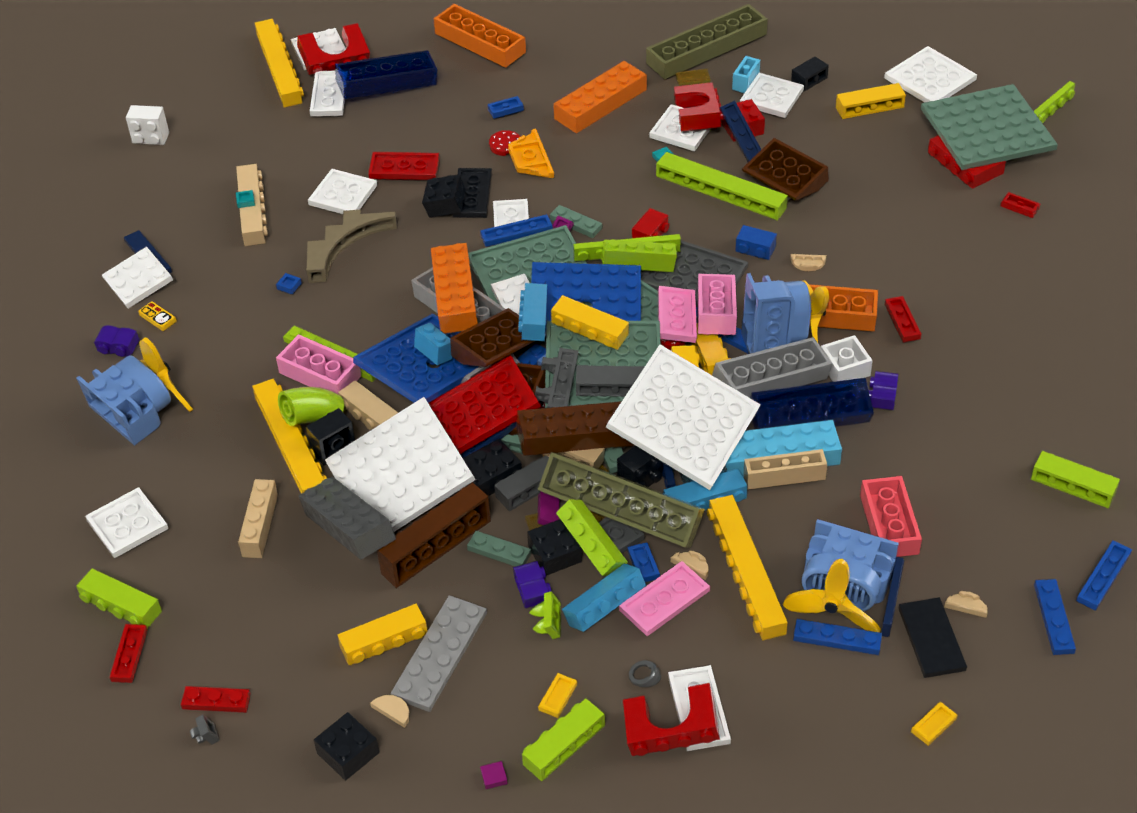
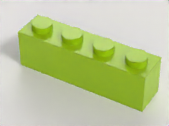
[601,239,677,272]
[1031,451,1120,509]
[556,499,628,576]
[76,568,162,629]
[522,698,605,781]

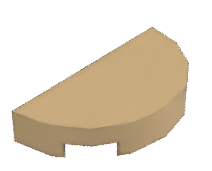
[790,254,827,272]
[671,551,709,580]
[944,591,987,618]
[370,695,409,728]

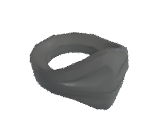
[629,660,661,687]

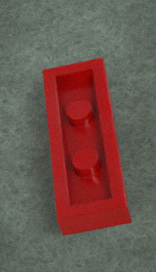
[885,296,921,342]
[110,624,147,683]
[181,686,251,713]

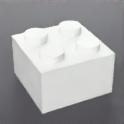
[126,105,169,145]
[821,335,872,387]

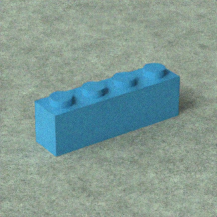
[518,283,547,341]
[663,469,747,511]
[562,563,646,632]

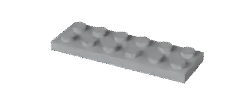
[391,595,487,712]

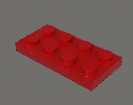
[368,152,440,180]

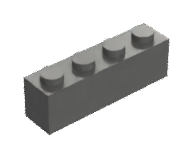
[576,365,645,397]
[494,456,549,512]

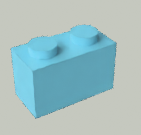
[732,56,760,93]

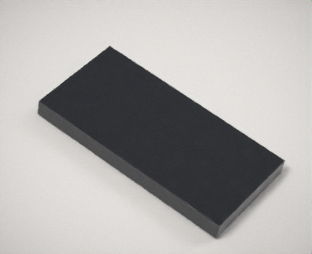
[453,168,492,218]
[898,597,967,678]

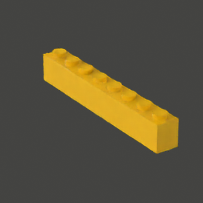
[255,19,304,108]
[252,378,327,494]
[707,495,788,641]

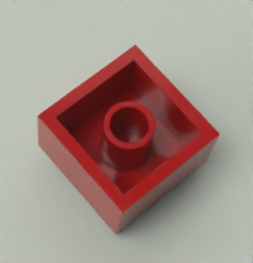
[721,99,765,142]

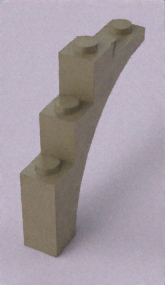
[306,209,397,283]

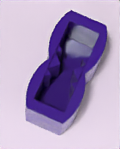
[94,325,139,357]
[867,371,899,410]
[513,561,551,608]

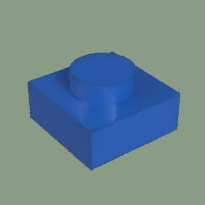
[276,273,302,294]

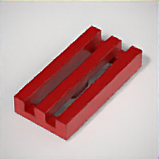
[1000,192,1041,218]

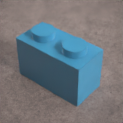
[414,323,452,365]

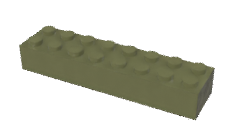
[646,4,768,79]
[538,452,705,548]

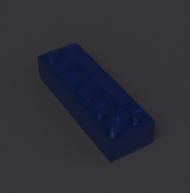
[335,50,437,99]
[750,378,874,430]

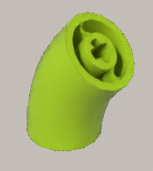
[278,387,344,426]

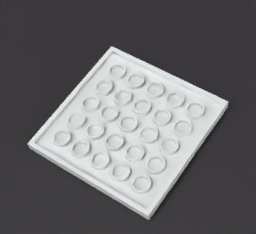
[606,345,760,490]
[325,397,476,532]

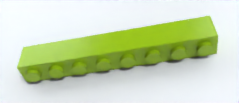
[656,152,788,220]

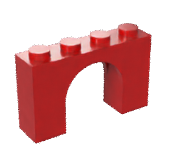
[297,23,370,75]
[674,82,723,131]
[928,135,1006,189]
[623,683,720,756]

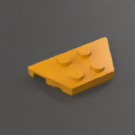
[508,129,554,178]

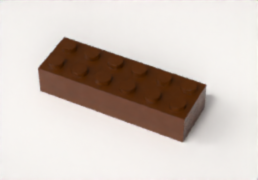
[516,401,635,456]
[377,482,491,589]

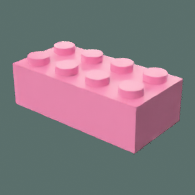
[697,274,737,335]
[276,334,361,394]

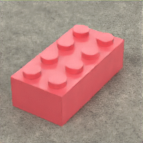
[860,476,922,557]

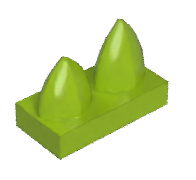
[529,591,561,639]

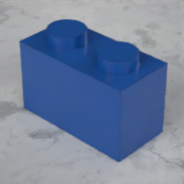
[736,225,777,260]

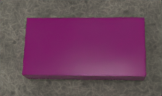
[538,491,559,525]

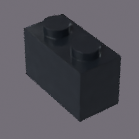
[791,56,829,91]

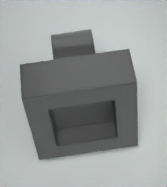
[190,714,219,745]

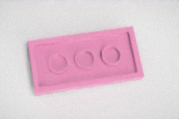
[658,286,697,343]
[619,561,710,636]

